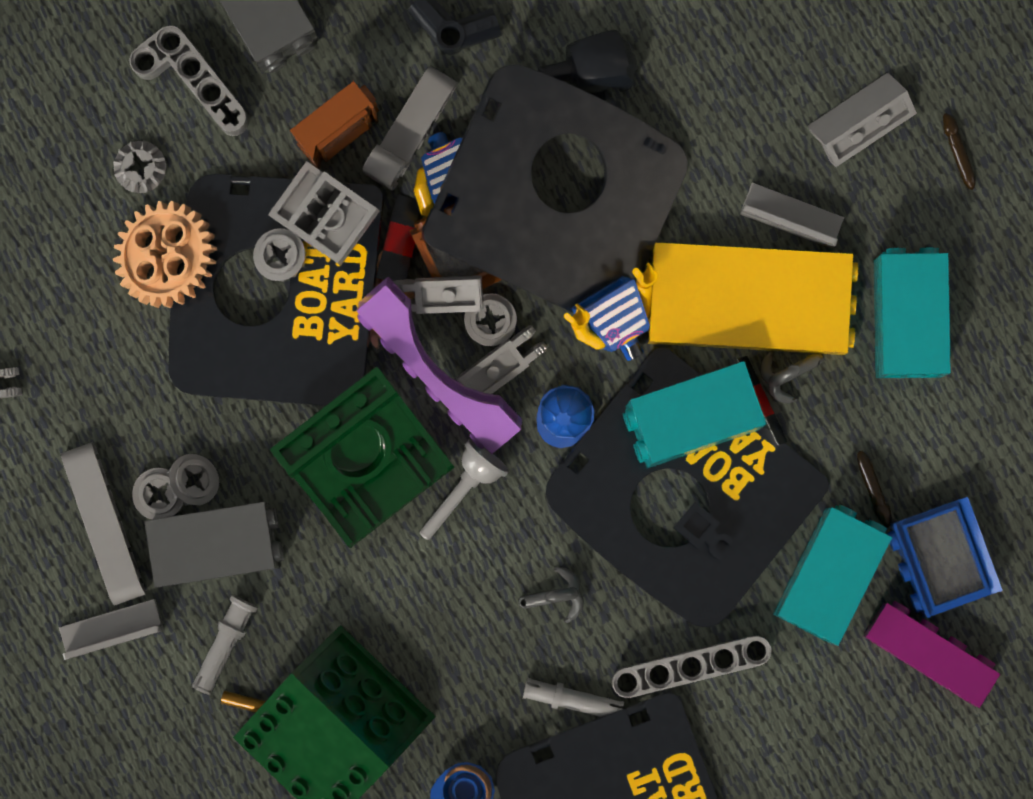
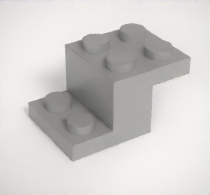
[268,161,380,266]

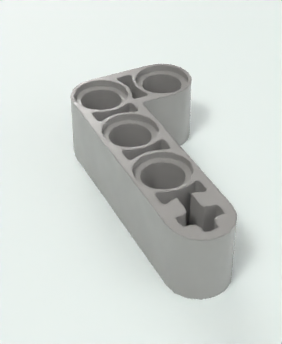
[129,25,249,136]
[362,66,459,191]

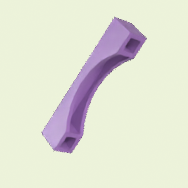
[356,277,522,455]

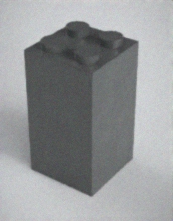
[219,0,318,73]
[145,502,284,588]

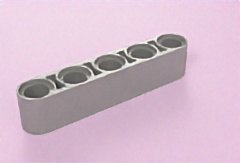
[61,442,146,606]
[611,636,771,698]

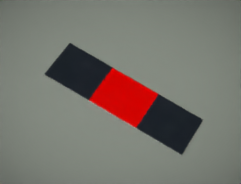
[376,194,422,281]
[737,356,788,446]

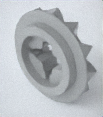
[113,140,166,193]
[253,229,307,282]
[464,294,517,346]
[167,454,219,506]
[132,468,184,520]

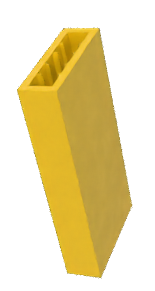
[648,242,858,355]

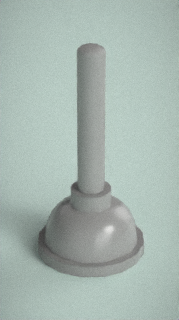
[420,439,510,540]

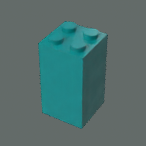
[874,247,951,378]
[622,361,767,468]
[773,504,892,646]

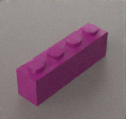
[863,601,1000,708]

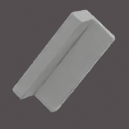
[808,73,917,167]
[740,183,844,249]
[59,599,165,660]

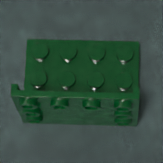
[233,625,436,799]

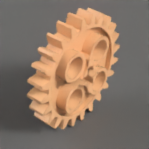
[113,201,217,308]

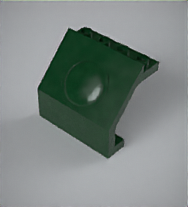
[269,367,455,548]

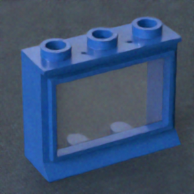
[886,497,1003,618]

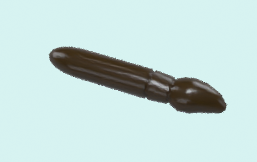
[943,113,976,190]
[857,451,892,528]

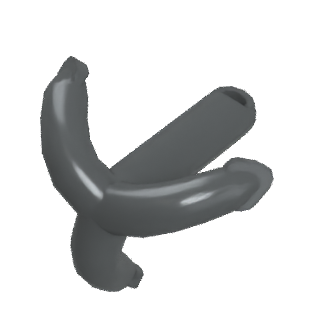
[760,351,823,404]
[518,567,584,623]

